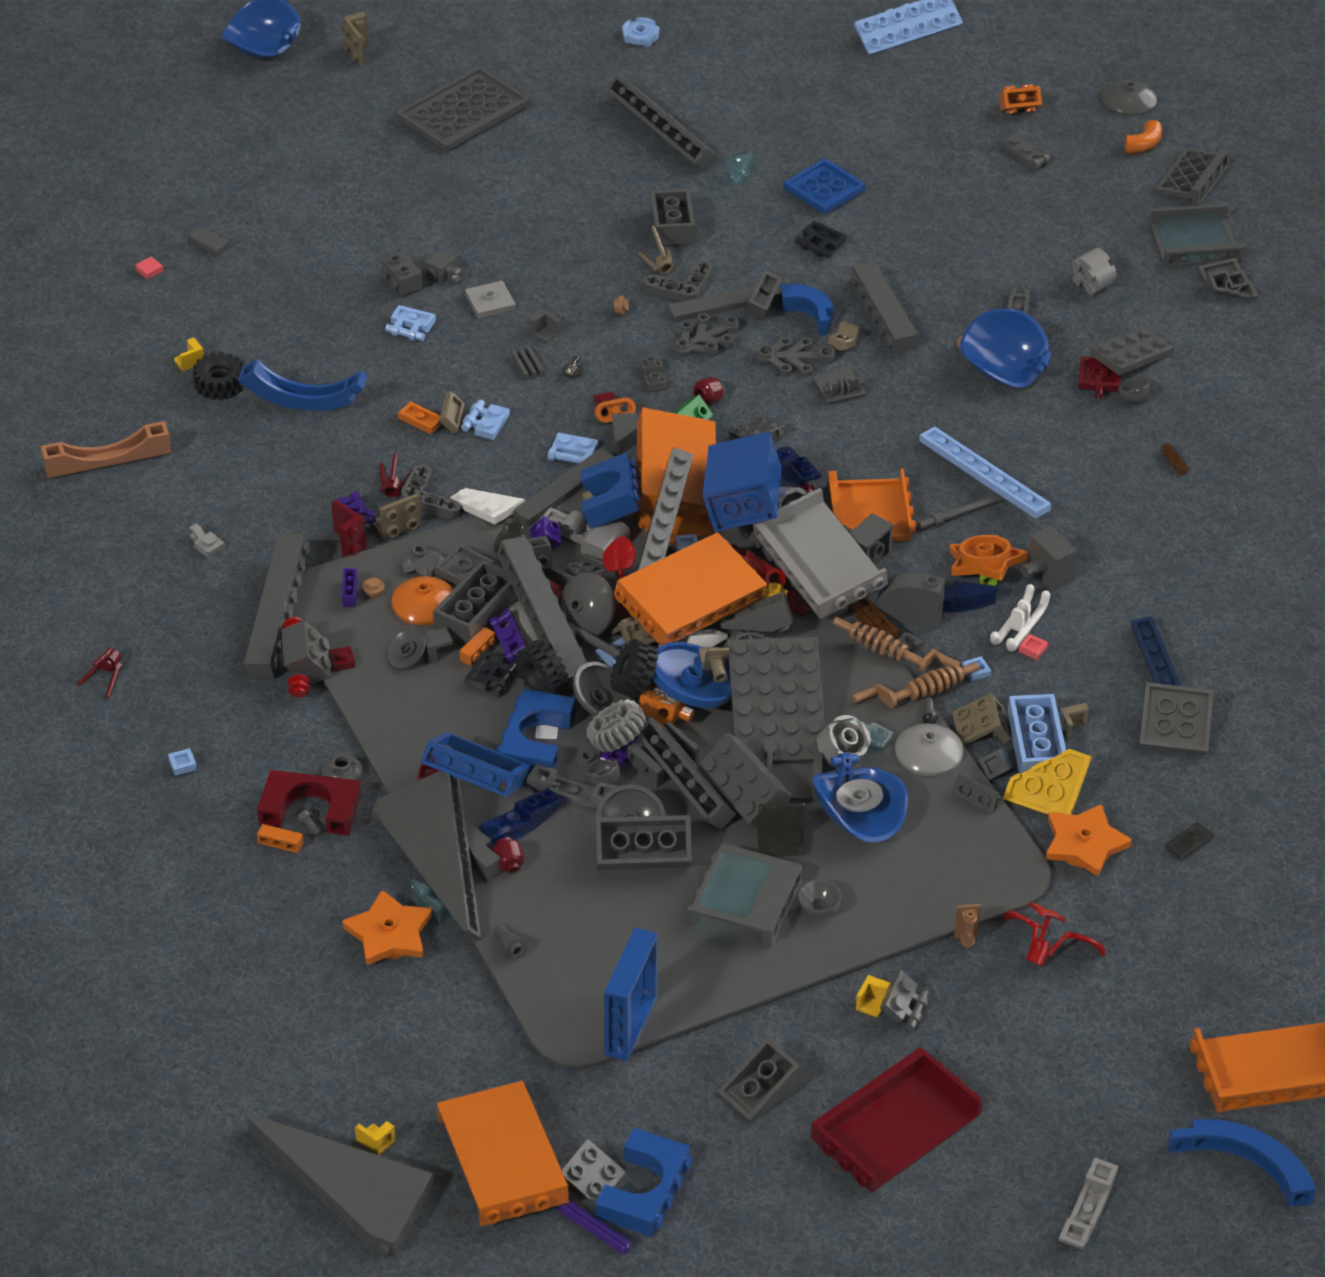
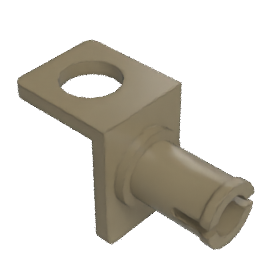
[699,647,730,683]

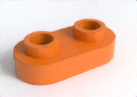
[594,398,636,423]

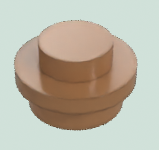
[614,296,629,316]
[362,578,384,598]

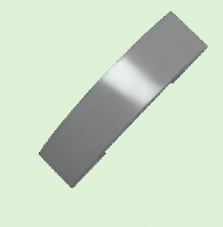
[1058,1158,1118,1250]

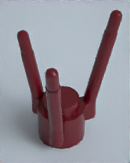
[379,453,413,497]
[77,648,122,699]

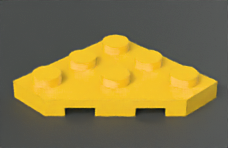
[1003,749,1092,815]

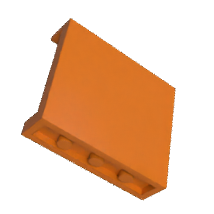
[827,469,916,542]

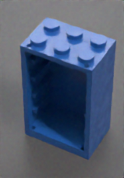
[702,431,782,532]

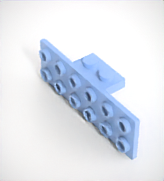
[854,0,963,55]

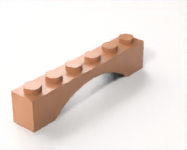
[41,421,171,478]

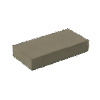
[439,391,465,433]

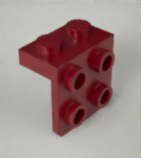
[331,500,367,557]

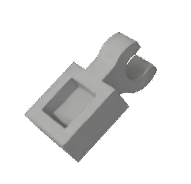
[189,523,225,558]

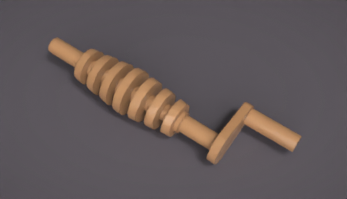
[833,617,961,673]
[851,662,979,708]

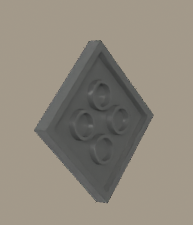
[1139,682,1214,755]

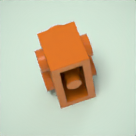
[998,84,1042,114]

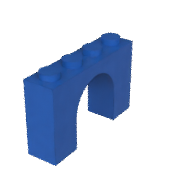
[581,452,640,529]
[496,689,576,773]
[595,1128,693,1237]

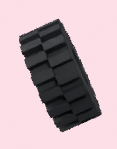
[193,352,244,400]
[610,638,658,699]
[514,640,569,694]

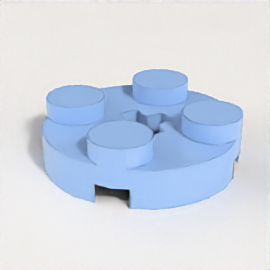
[623,18,659,47]

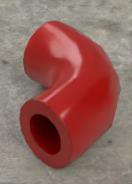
[740,549,786,587]

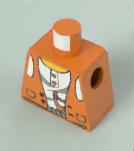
[638,683,695,725]

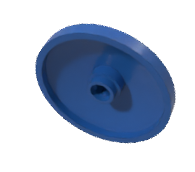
[652,642,731,708]

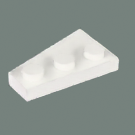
[450,488,525,525]

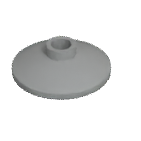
[836,779,883,812]

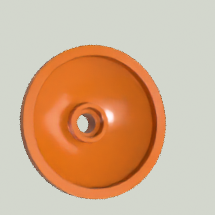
[392,576,454,625]

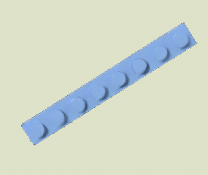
[920,427,1051,519]

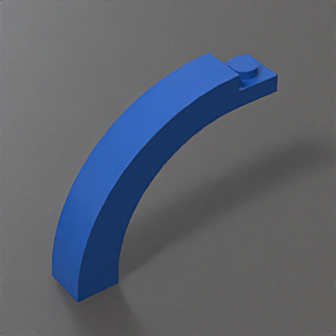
[238,359,367,411]
[1168,1119,1316,1207]

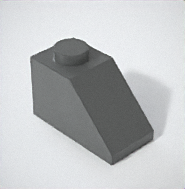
[612,413,638,457]

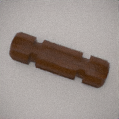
[1160,443,1189,476]

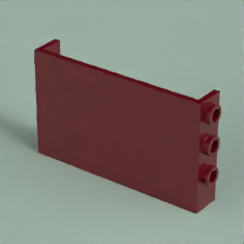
[811,1046,983,1193]

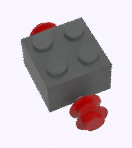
[281,617,331,698]

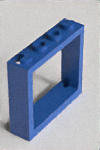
[420,731,531,797]
[604,927,658,1062]

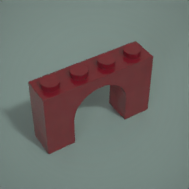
[257,770,361,836]

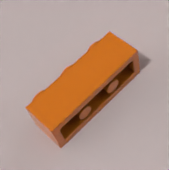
[459,627,496,666]
[257,824,304,853]

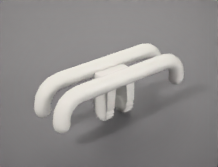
[990,584,1050,652]

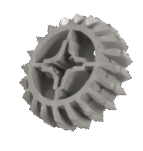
[586,699,646,753]

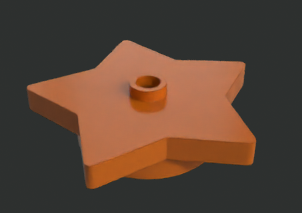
[949,535,1028,581]
[1046,805,1132,876]
[342,891,432,965]

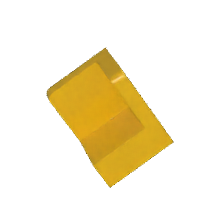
[174,337,204,371]
[856,975,890,1017]
[355,1121,395,1156]

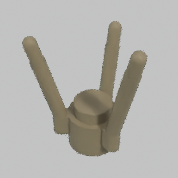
[638,226,675,275]

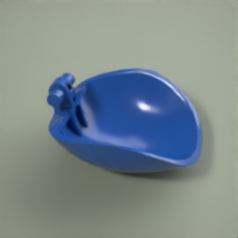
[221,0,301,59]
[960,309,1052,388]
[812,753,907,842]

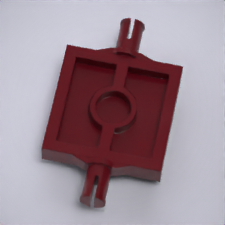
[1078,356,1121,399]

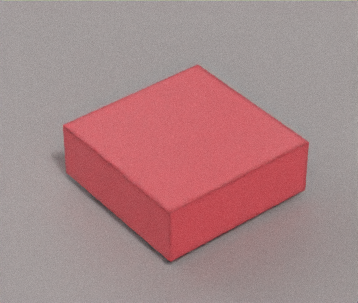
[135,257,164,280]
[1018,634,1048,660]

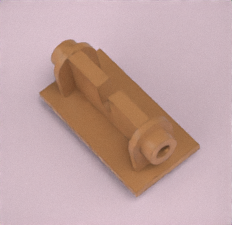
[954,904,981,948]

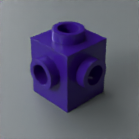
[530,516,561,551]

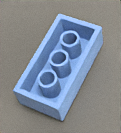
[1007,694,1066,774]

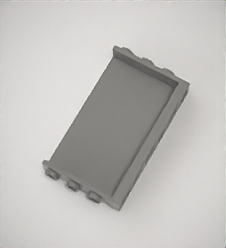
[753,488,888,619]

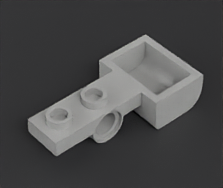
[541,507,630,561]

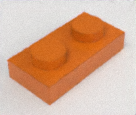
[398,401,442,434]

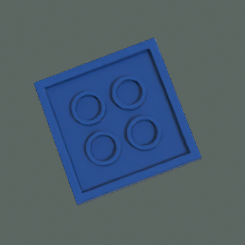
[784,158,866,214]

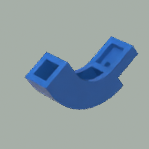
[780,284,833,336]

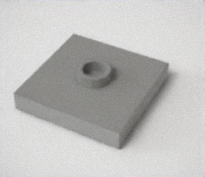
[465,280,516,319]

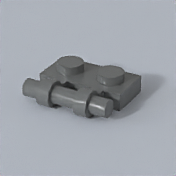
[880,970,929,1031]

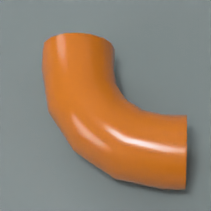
[1125,120,1162,154]

